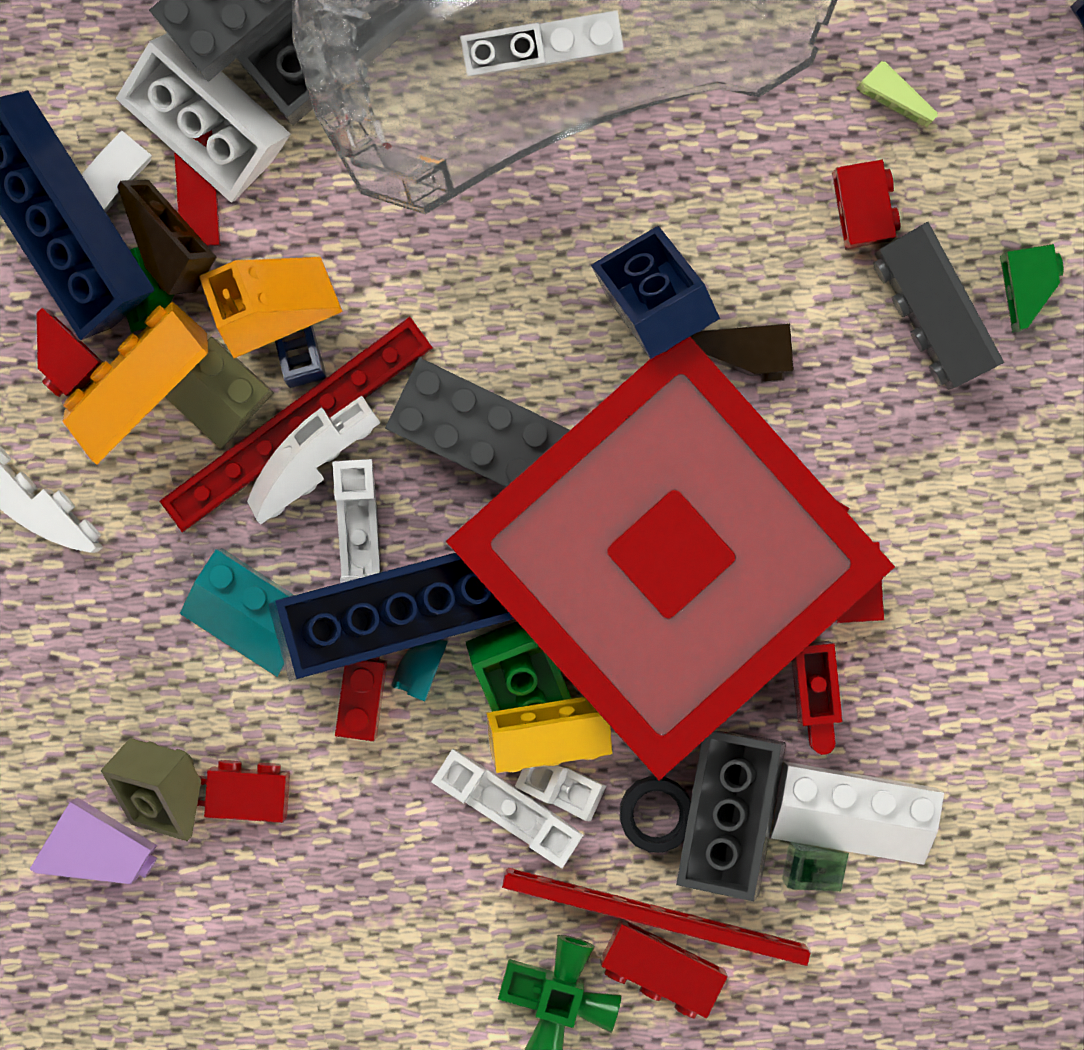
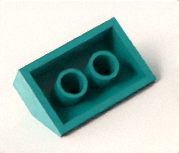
[179,548,294,677]

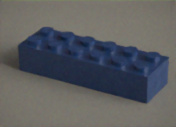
[0,90,155,340]
[268,553,514,681]

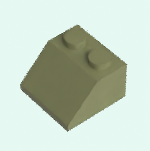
[165,336,274,449]
[101,738,201,841]

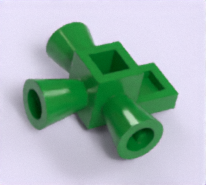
[498,935,622,1050]

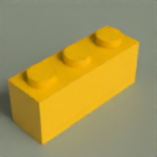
[486,697,612,773]

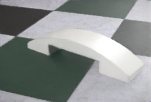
[332,459,381,583]
[431,749,584,869]

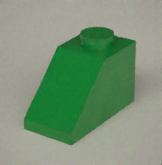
[1000,244,1064,333]

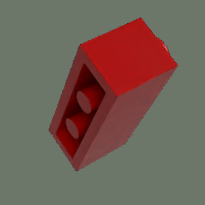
[600,918,728,1019]

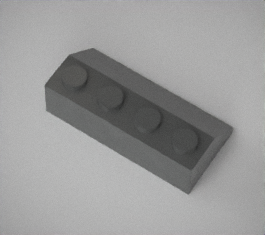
[873,222,1005,390]
[676,731,786,902]

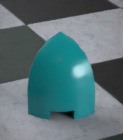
[391,639,448,702]

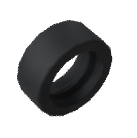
[620,776,691,853]

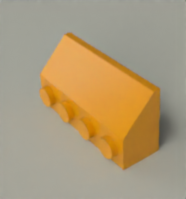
[63,301,208,465]

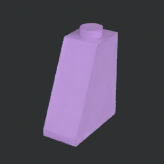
[30,797,157,884]

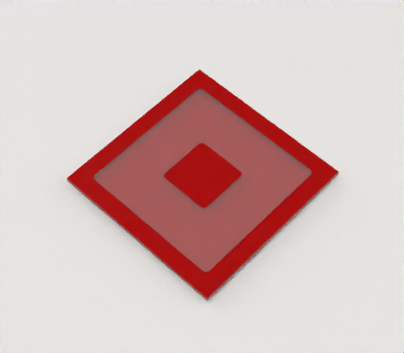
[445,337,895,780]

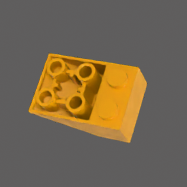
[199,257,343,358]

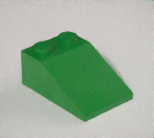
[466,622,572,712]

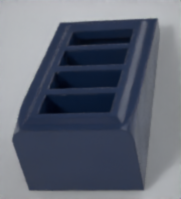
[275,325,327,388]

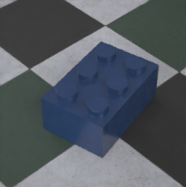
[591,225,720,359]

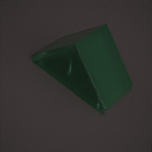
[782,842,849,891]

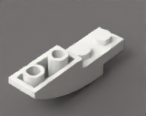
[460,10,624,76]
[247,396,380,525]
[0,446,103,553]

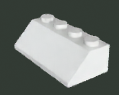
[116,33,291,203]
[771,761,944,865]

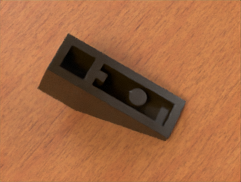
[117,180,217,295]
[690,323,794,383]

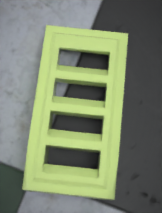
[856,61,938,127]

